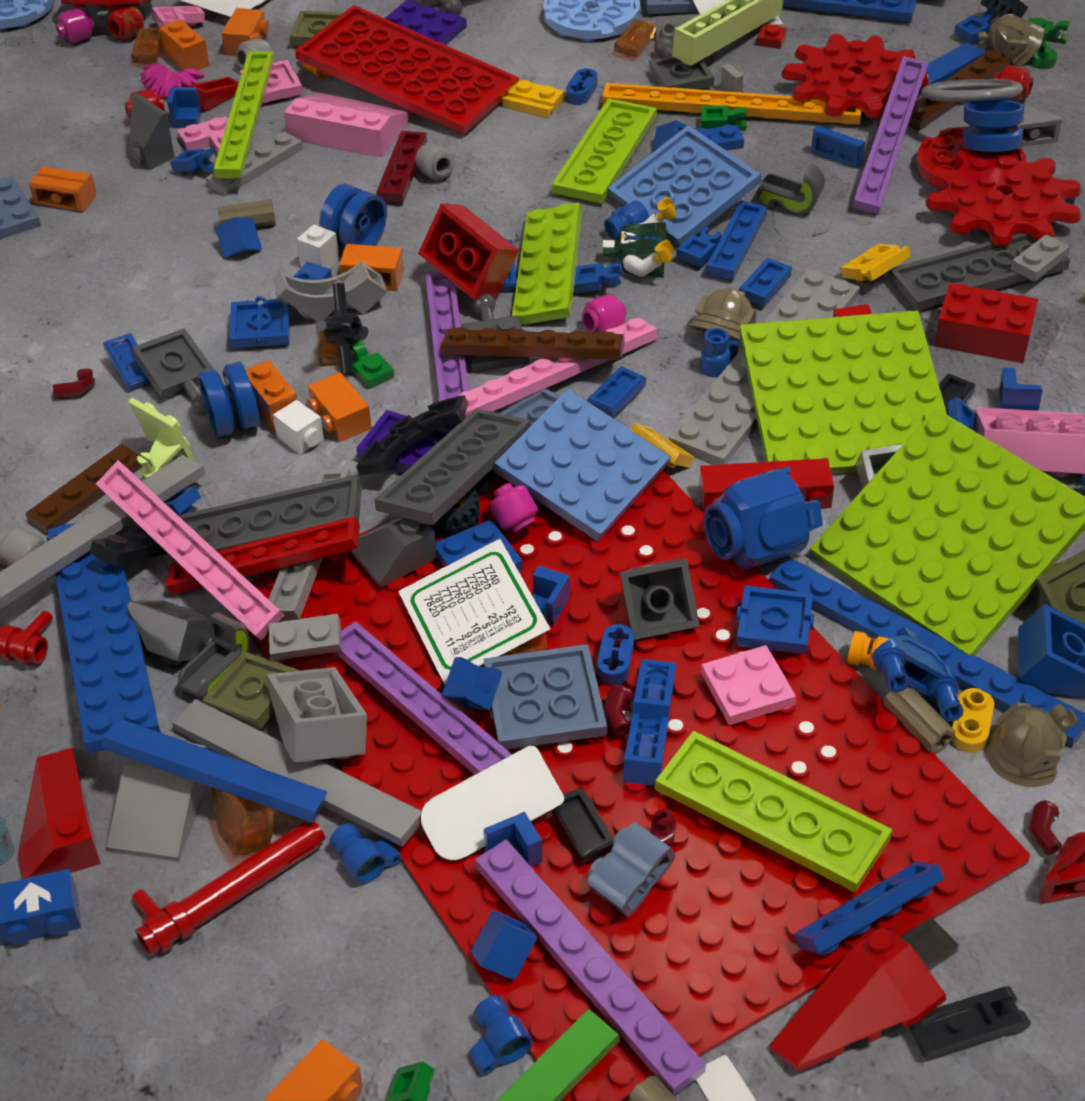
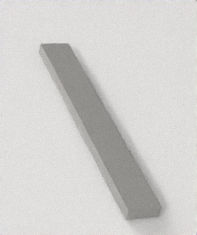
[0,455,205,609]
[172,699,422,847]

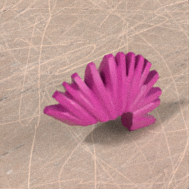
[141,63,205,98]

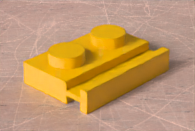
[502,80,564,118]
[840,244,911,282]

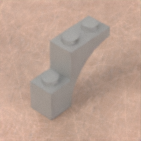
[273,261,388,321]

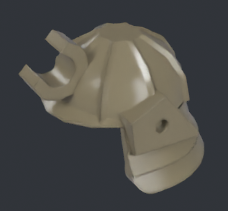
[976,14,1044,66]
[689,288,757,341]
[985,702,1079,787]

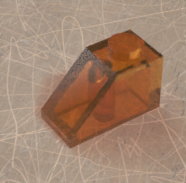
[211,787,278,855]

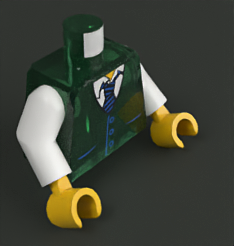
[603,197,676,278]

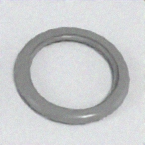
[921,79,1023,102]

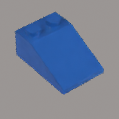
[1018,604,1085,697]

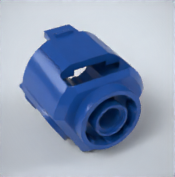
[704,467,823,570]

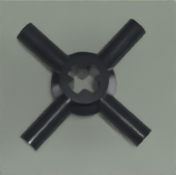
[316,283,369,374]

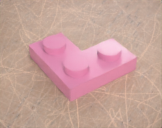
[152,6,205,27]
[177,116,228,154]

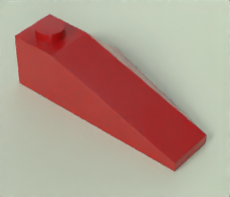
[18,747,101,879]
[769,927,947,1072]

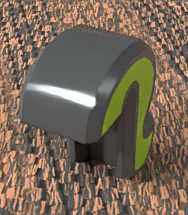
[756,163,825,214]
[178,612,249,700]

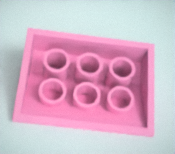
[284,93,413,157]
[974,407,1085,477]

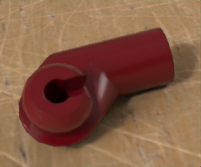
[53,368,95,399]
[603,685,634,736]
[1027,800,1062,856]
[650,809,676,847]

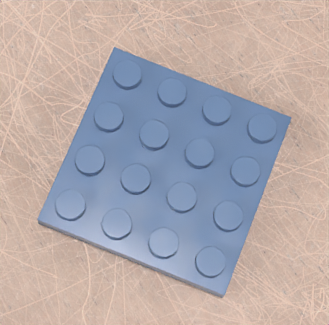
[608,125,762,246]
[493,389,671,542]

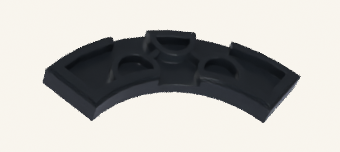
[356,395,469,476]

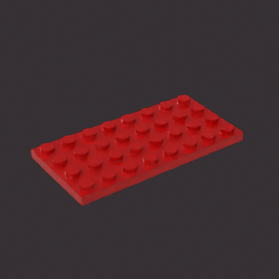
[295,5,519,135]

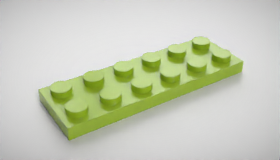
[552,98,657,204]
[512,202,582,325]
[655,731,893,893]

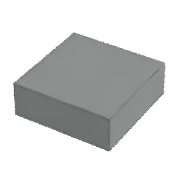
[721,64,744,93]

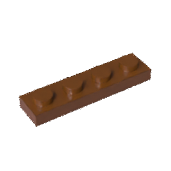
[25,443,142,536]

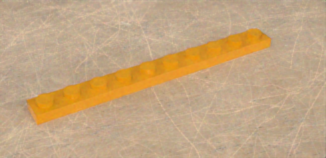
[602,83,861,125]

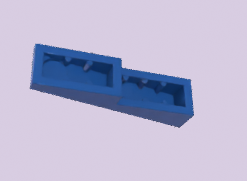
[623,659,677,786]

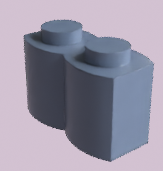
[586,821,676,917]

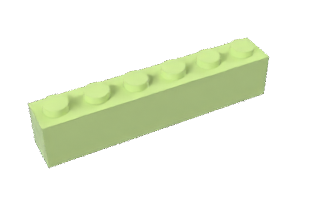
[672,0,783,65]

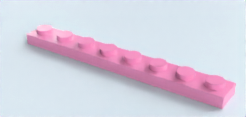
[459,318,658,421]
[96,460,285,640]

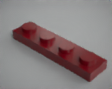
[376,131,427,203]

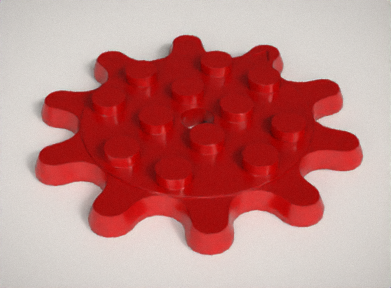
[781,34,929,119]
[925,150,1081,247]

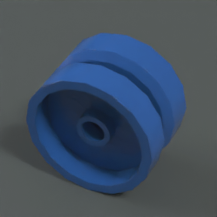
[962,100,1025,152]
[319,183,387,248]
[198,361,260,438]

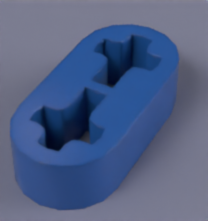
[566,68,598,105]
[598,624,634,686]

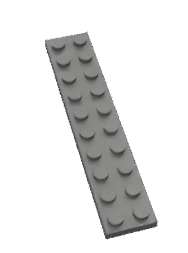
[668,269,860,465]

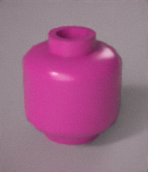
[56,8,94,44]
[582,294,626,333]
[489,483,538,533]

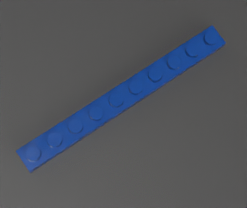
[769,557,1085,748]

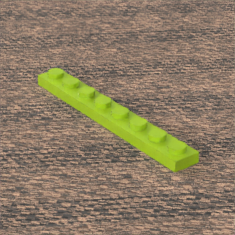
[214,51,274,179]

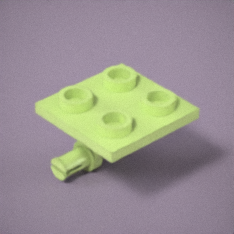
[128,398,195,478]

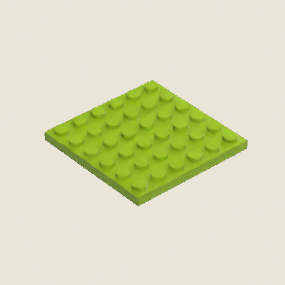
[739,311,947,475]
[810,408,1085,656]

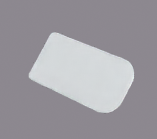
[421,746,564,860]

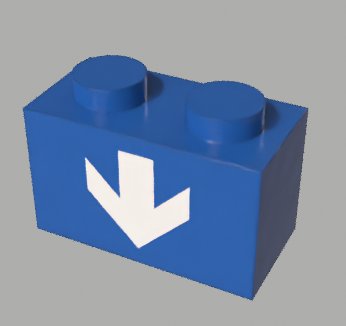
[0,869,81,946]

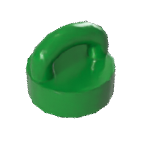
[1031,40,1057,69]

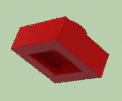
[757,24,787,49]

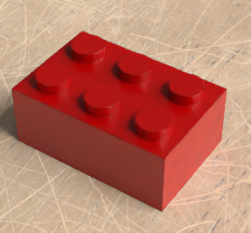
[418,204,520,300]
[934,283,1038,363]

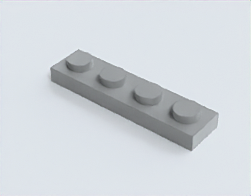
[206,131,303,196]

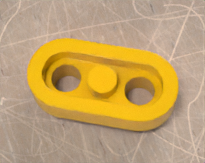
[952,688,994,753]

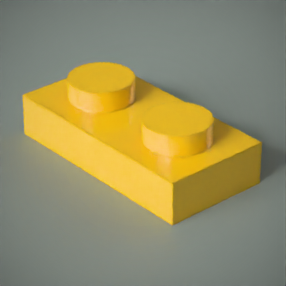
[630,423,695,469]

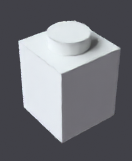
[297,224,340,269]
[273,400,324,455]

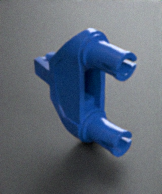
[871,627,964,722]

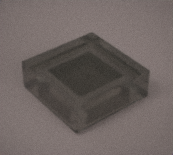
[902,917,959,971]

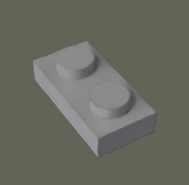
[1011,235,1070,282]
[269,614,342,661]

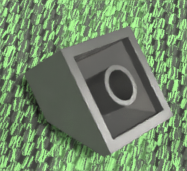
[130,92,175,170]
[349,517,437,588]
[619,558,700,640]
[127,600,211,665]

